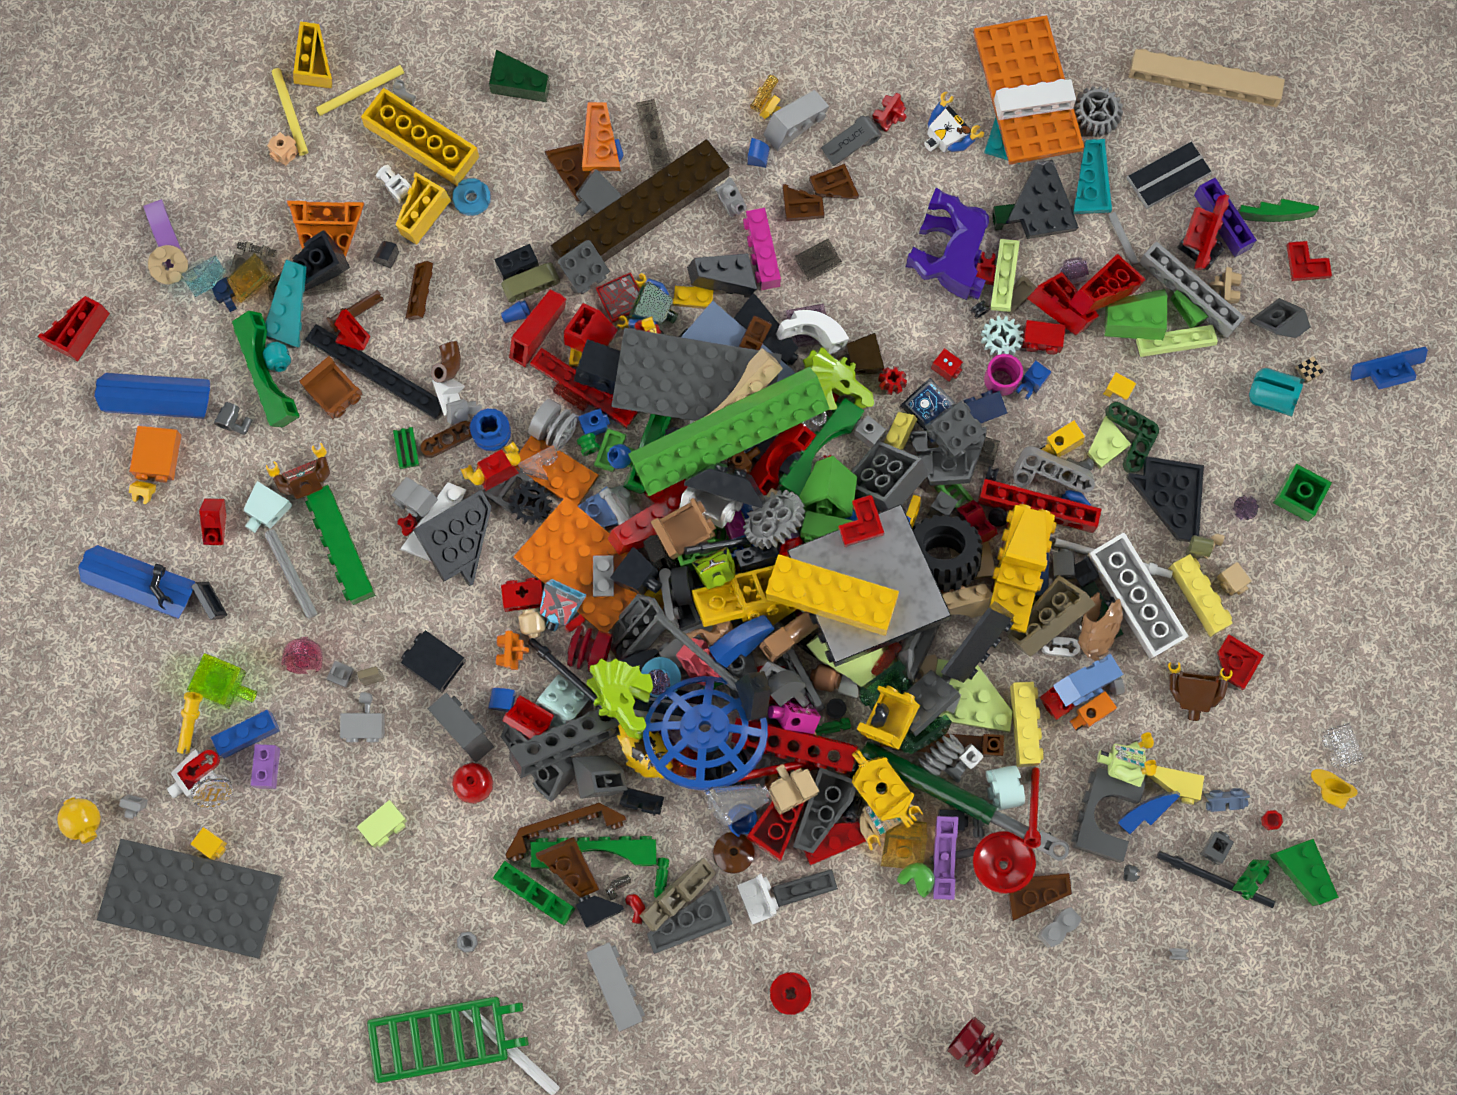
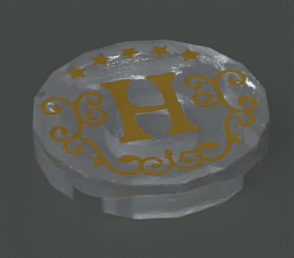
[191,775,234,809]

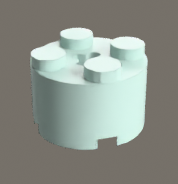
[986,765,1025,811]

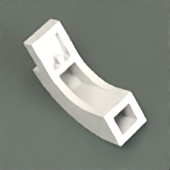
[776,310,849,354]

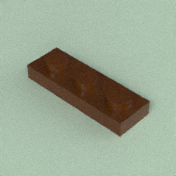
[405,261,433,321]

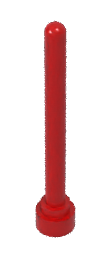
[738,753,819,782]
[1024,767,1041,848]

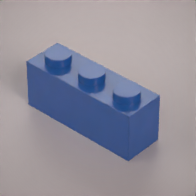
[211,709,280,759]

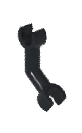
[150,564,173,610]

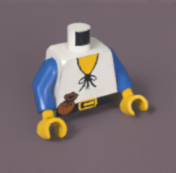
[924,92,984,153]

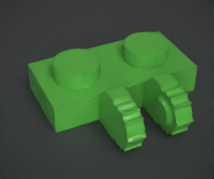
[594,428,635,472]

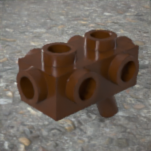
[725,446,761,474]

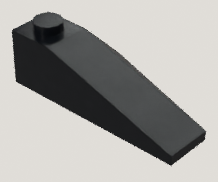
[269,230,350,297]

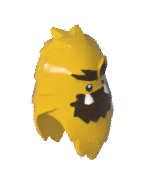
[617,725,673,779]

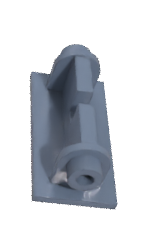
[1204,788,1250,812]

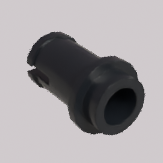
[843,796,862,823]

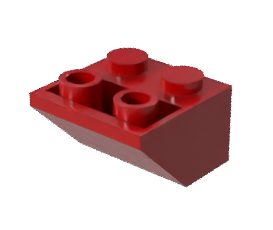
[564,303,618,352]

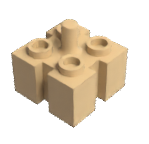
[768,764,819,815]

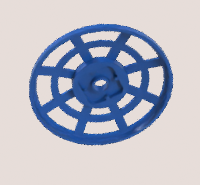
[643,676,768,790]

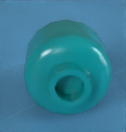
[263,342,291,372]

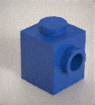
[578,408,610,436]

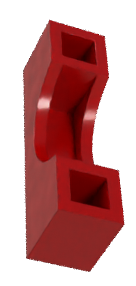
[749,423,816,496]

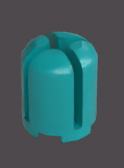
[1249,368,1305,417]

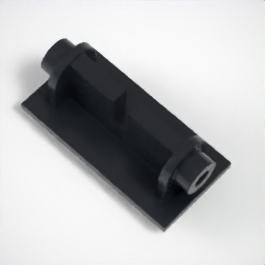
[620,787,664,816]

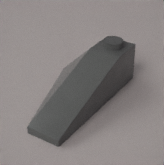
[501,724,575,802]
[793,768,856,853]

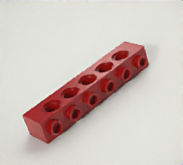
[977,479,1102,533]
[731,716,858,774]

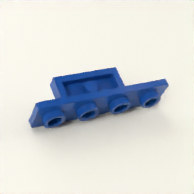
[1350,346,1428,389]

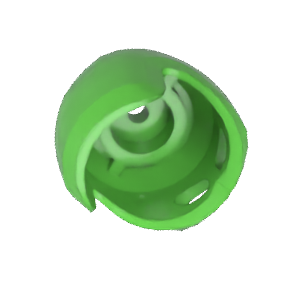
[897,863,935,898]

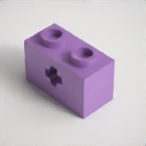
[251,744,280,789]

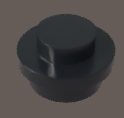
[988,507,1008,527]
[826,698,847,719]

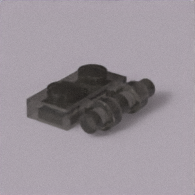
[230,241,277,282]

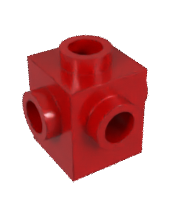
[1039,686,1076,720]

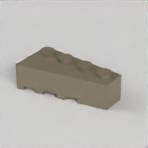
[1007,575,1096,657]

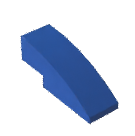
[709,615,775,668]
[1118,791,1180,834]

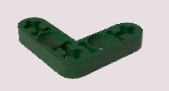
[1105,402,1159,473]

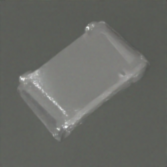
[704,784,771,834]

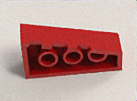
[1069,254,1146,316]

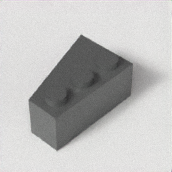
[427,693,494,763]

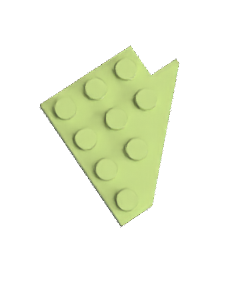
[935,659,1013,732]

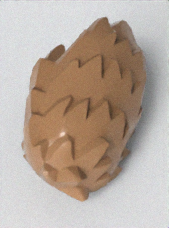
[1078,593,1123,661]

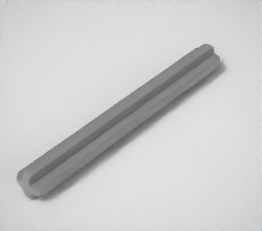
[265,529,317,619]

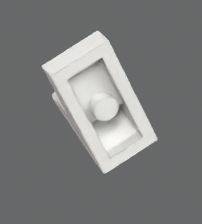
[432,379,465,416]

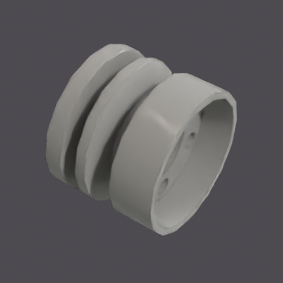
[528,399,579,451]

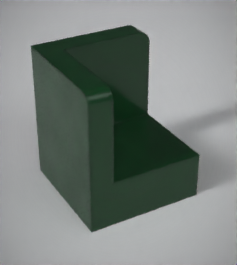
[992,204,1014,231]

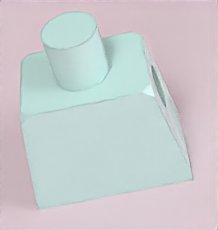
[244,481,292,533]

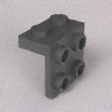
[558,240,610,295]

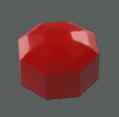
[1261,810,1283,831]

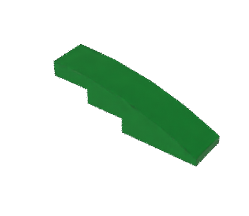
[1237,198,1319,222]
[493,860,576,926]

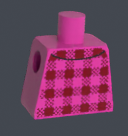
[768,697,821,734]

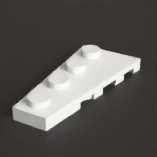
[400,482,466,561]

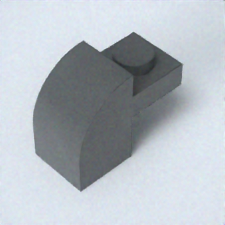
[767,670,810,708]

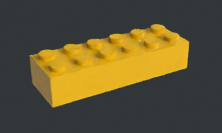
[361,88,479,186]
[765,554,899,636]

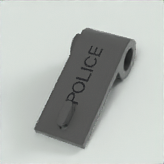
[821,115,882,166]

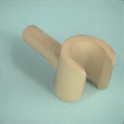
[1204,534,1225,559]

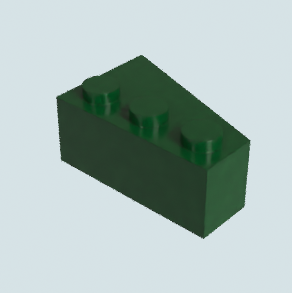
[489,49,550,102]

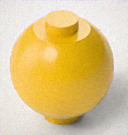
[57,797,101,844]

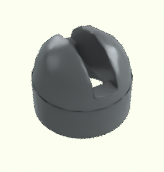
[1123,864,1140,882]

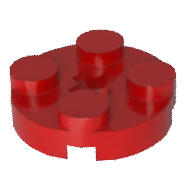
[770,972,811,1015]

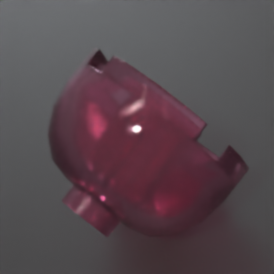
[281,637,323,674]

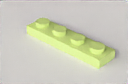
[991,239,1020,312]
[1136,325,1218,357]

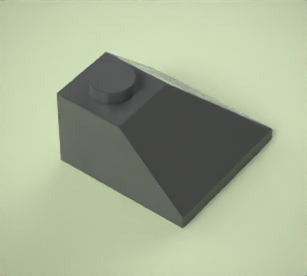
[1250,298,1311,338]

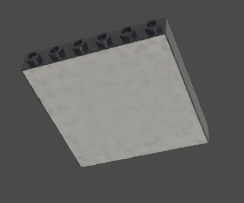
[787,504,951,667]

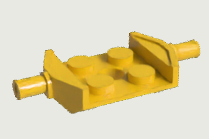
[852,749,914,828]

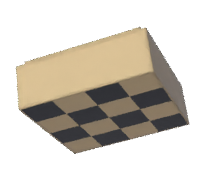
[1296,357,1324,384]

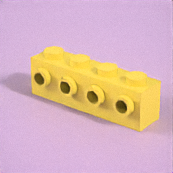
[1168,554,1233,637]
[1010,682,1043,767]

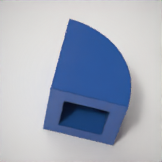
[747,138,770,168]
[488,688,516,712]

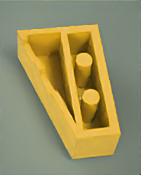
[293,21,332,88]
[396,172,451,245]

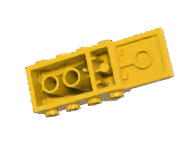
[989,504,1057,633]
[692,565,797,627]

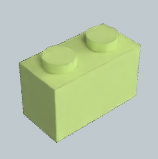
[357,800,407,848]

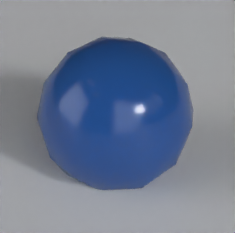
[607,444,631,469]

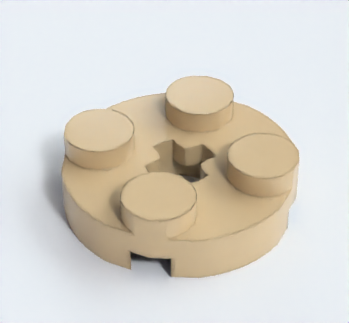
[148,245,189,284]

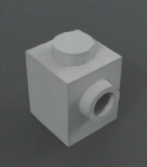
[854,415,886,448]

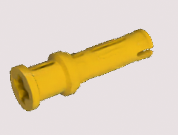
[177,692,203,754]

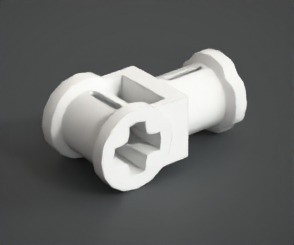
[376,165,411,204]

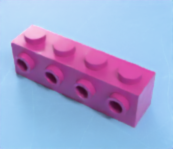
[743,208,781,290]

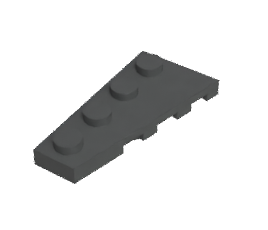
[647,885,732,954]

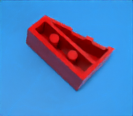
[1027,272,1099,336]

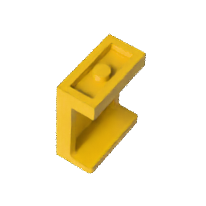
[857,686,920,750]

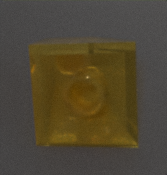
[881,821,927,868]

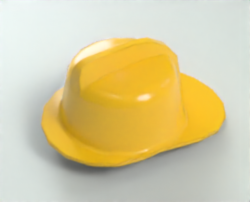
[1311,769,1358,809]

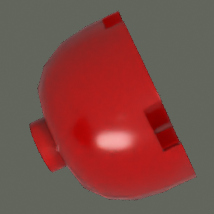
[452,762,494,804]

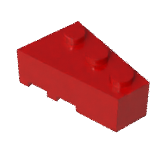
[37,296,110,362]

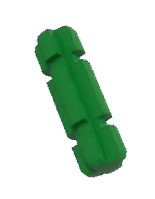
[815,717,851,736]
[654,857,669,898]

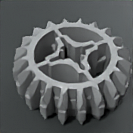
[1073,85,1123,137]

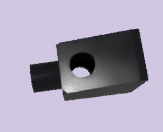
[610,547,662,595]

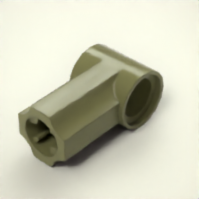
[1186,535,1214,560]

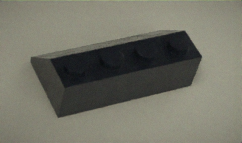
[574,339,621,395]
[941,601,1014,683]

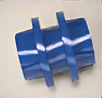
[470,408,511,451]

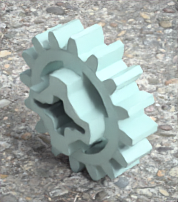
[981,316,1024,355]

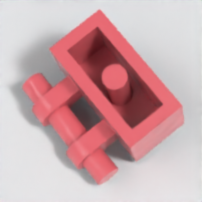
[676,638,722,686]

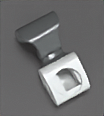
[944,744,983,783]

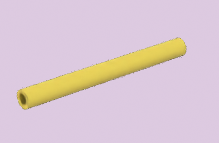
[316,65,404,116]
[271,68,308,156]

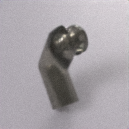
[604,874,631,901]

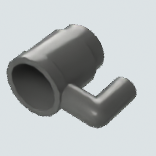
[214,402,253,435]

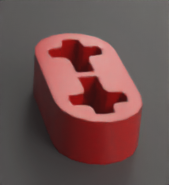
[182,750,220,782]

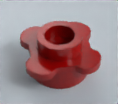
[397,514,418,536]

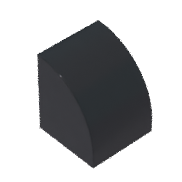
[373,241,399,269]

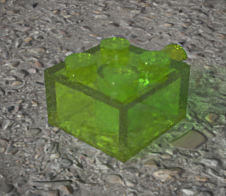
[187,653,257,709]

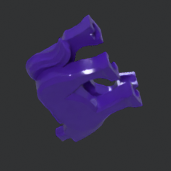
[905,188,989,300]

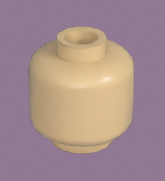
[518,608,546,638]

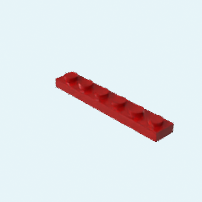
[530,348,638,429]

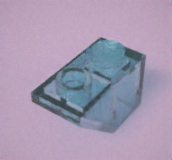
[182,255,226,297]

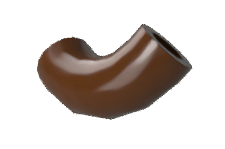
[431,341,461,383]

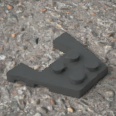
[910,427,987,486]

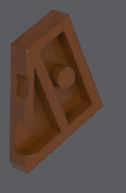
[809,164,859,199]
[782,184,825,222]

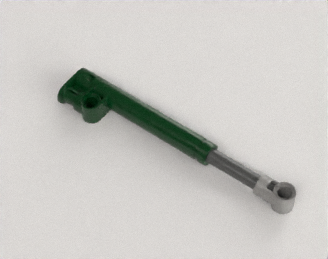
[850,741,1069,861]

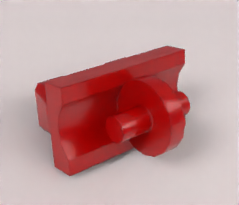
[872,93,907,132]

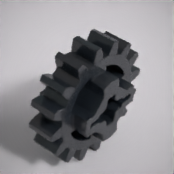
[508,481,552,525]

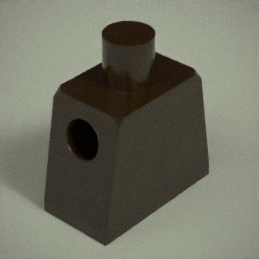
[836,333,884,375]

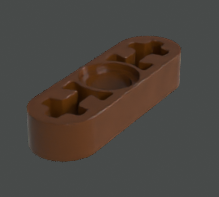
[421,421,472,458]

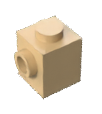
[1217,562,1252,596]

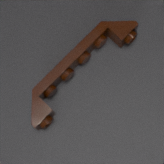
[880,731,1004,757]
[505,803,627,862]

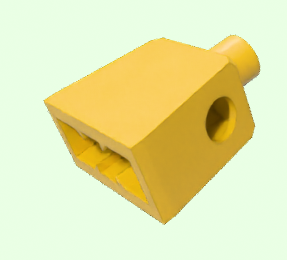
[1040,420,1085,457]

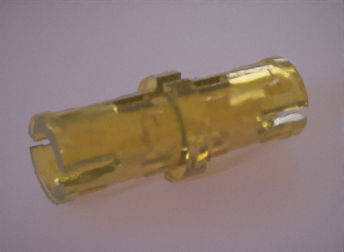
[750,74,779,112]

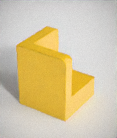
[1103,372,1136,400]

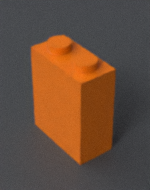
[130,426,181,483]

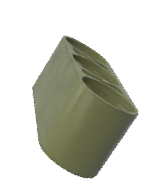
[501,262,560,303]

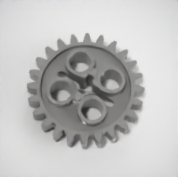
[743,490,805,549]

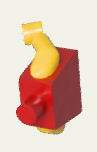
[460,441,521,491]

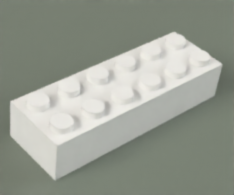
[1086,533,1189,659]

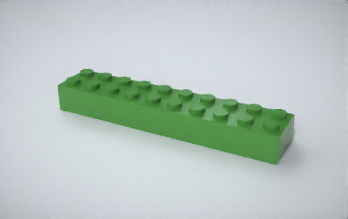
[628,367,830,496]

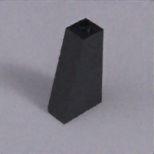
[733,293,799,366]

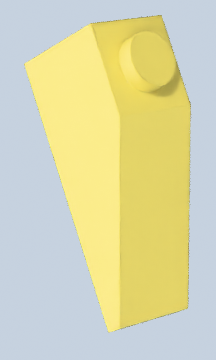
[1146,766,1204,805]

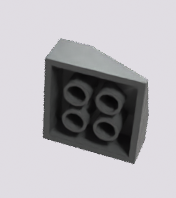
[851,440,929,512]

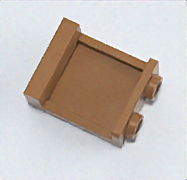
[651,498,716,560]

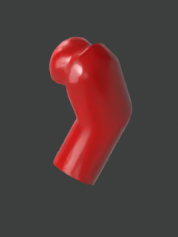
[625,894,645,925]

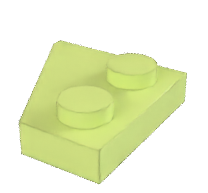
[1088,416,1131,469]

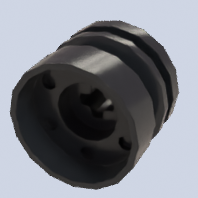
[704,748,752,791]

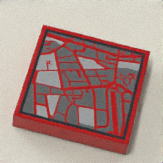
[596,272,647,323]

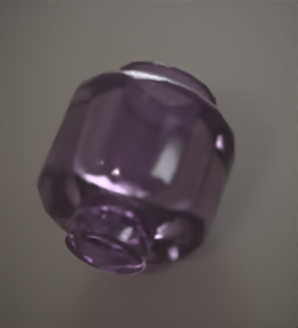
[1060,256,1089,284]

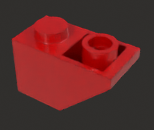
[199,498,226,545]

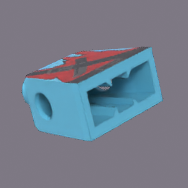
[540,579,586,631]

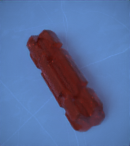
[553,383,589,412]
[871,642,902,678]

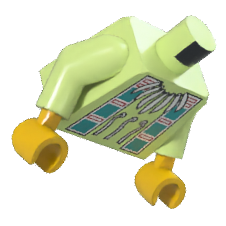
[1097,732,1157,787]

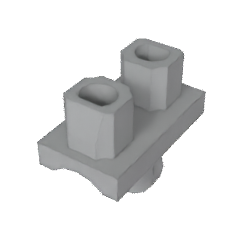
[715,177,747,217]

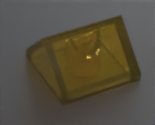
[227,253,275,303]

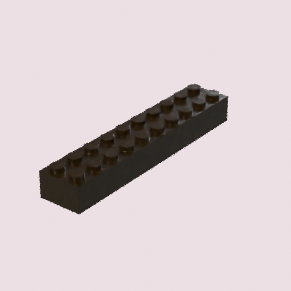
[550,139,730,262]

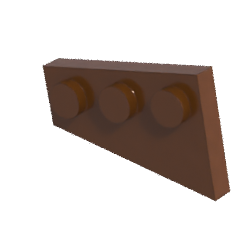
[544,143,590,202]
[536,837,599,898]
[1008,873,1072,921]

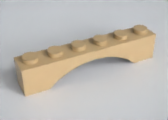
[696,348,783,421]
[942,583,992,618]

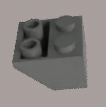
[572,755,627,799]

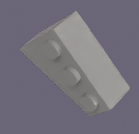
[763,90,829,151]

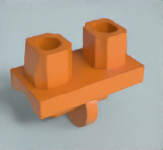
[496,631,529,670]

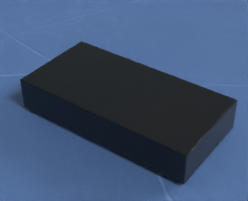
[191,581,227,620]

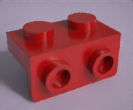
[502,695,554,739]

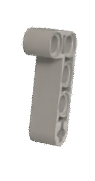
[1013,446,1095,493]

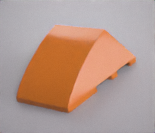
[286,200,365,258]

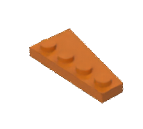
[582,102,621,171]

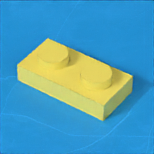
[884,412,917,450]

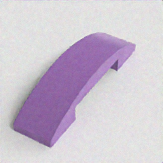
[144,199,183,270]
[933,816,958,900]

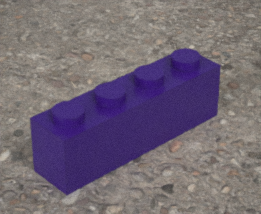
[1194,178,1257,257]

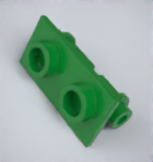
[1232,859,1270,900]

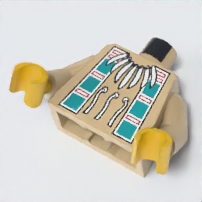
[859,802,923,850]

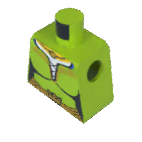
[692,547,735,589]

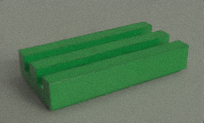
[393,427,420,469]

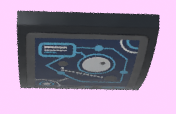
[900,378,955,431]

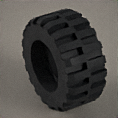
[912,514,983,592]

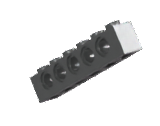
[509,709,620,778]

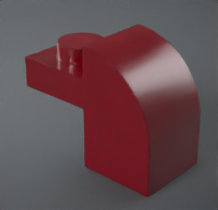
[956,500,998,543]

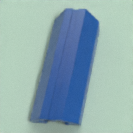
[94,373,210,419]
[78,545,195,619]

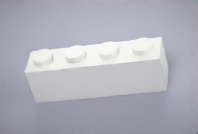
[994,79,1076,120]

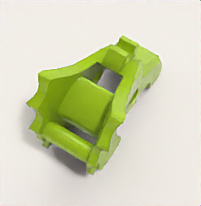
[802,347,874,411]
[586,658,653,740]

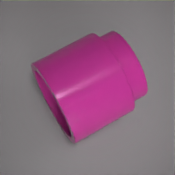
[984,354,1023,396]

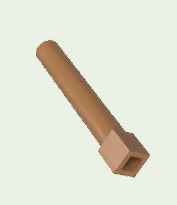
[759,611,818,662]

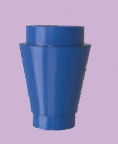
[501,300,531,324]

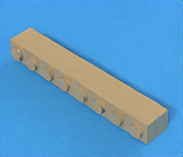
[1129,49,1285,108]

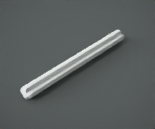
[461,1010,559,1095]

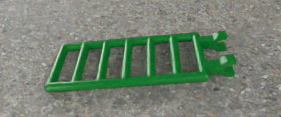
[367,996,529,1083]

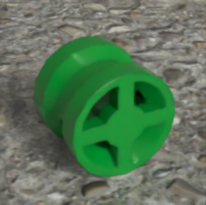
[576,433,600,456]

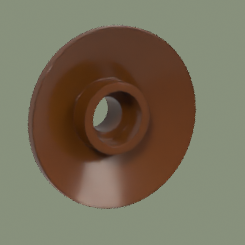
[713,832,754,874]

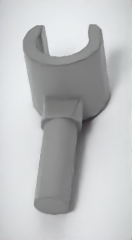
[359,692,373,713]

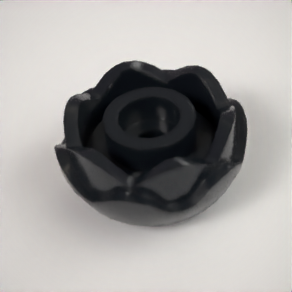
[870,703,889,728]

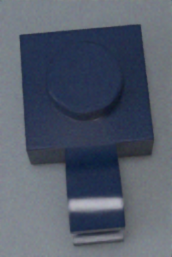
[210,277,237,312]

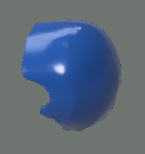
[726,804,758,837]

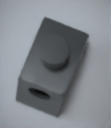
[574,169,622,217]

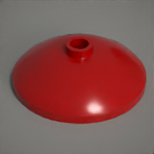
[973,831,1036,894]

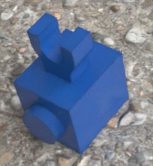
[1016,360,1051,400]

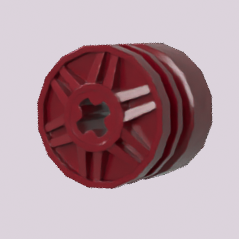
[567,625,613,672]
[947,1017,1003,1075]

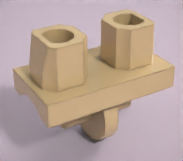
[1209,267,1242,304]

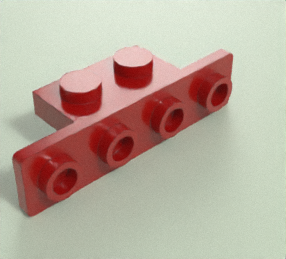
[1183,194,1229,270]

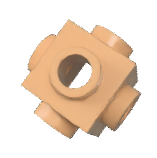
[267,132,298,166]

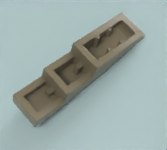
[639,858,716,931]

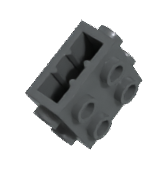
[925,401,984,458]

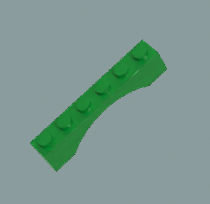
[232,310,300,428]
[778,398,864,497]
[623,413,671,495]
[531,836,657,869]

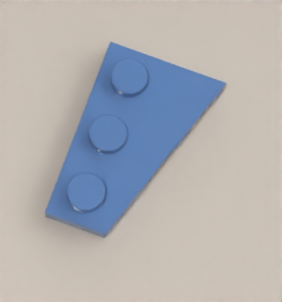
[578,486,618,528]

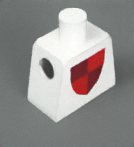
[167,749,220,799]

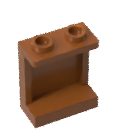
[299,356,363,420]

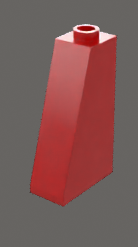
[509,289,566,368]

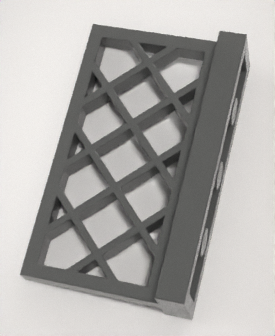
[776,647,825,712]

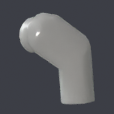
[393,79,416,105]

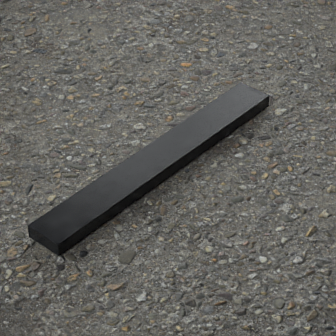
[305,324,442,420]

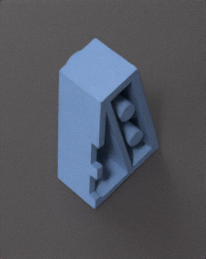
[1053,654,1124,706]

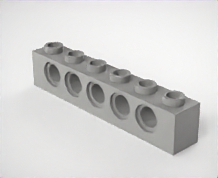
[1139,241,1245,338]

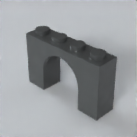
[1071,767,1146,863]

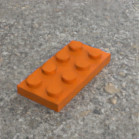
[515,436,599,506]

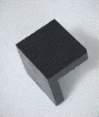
[1075,556,1099,587]

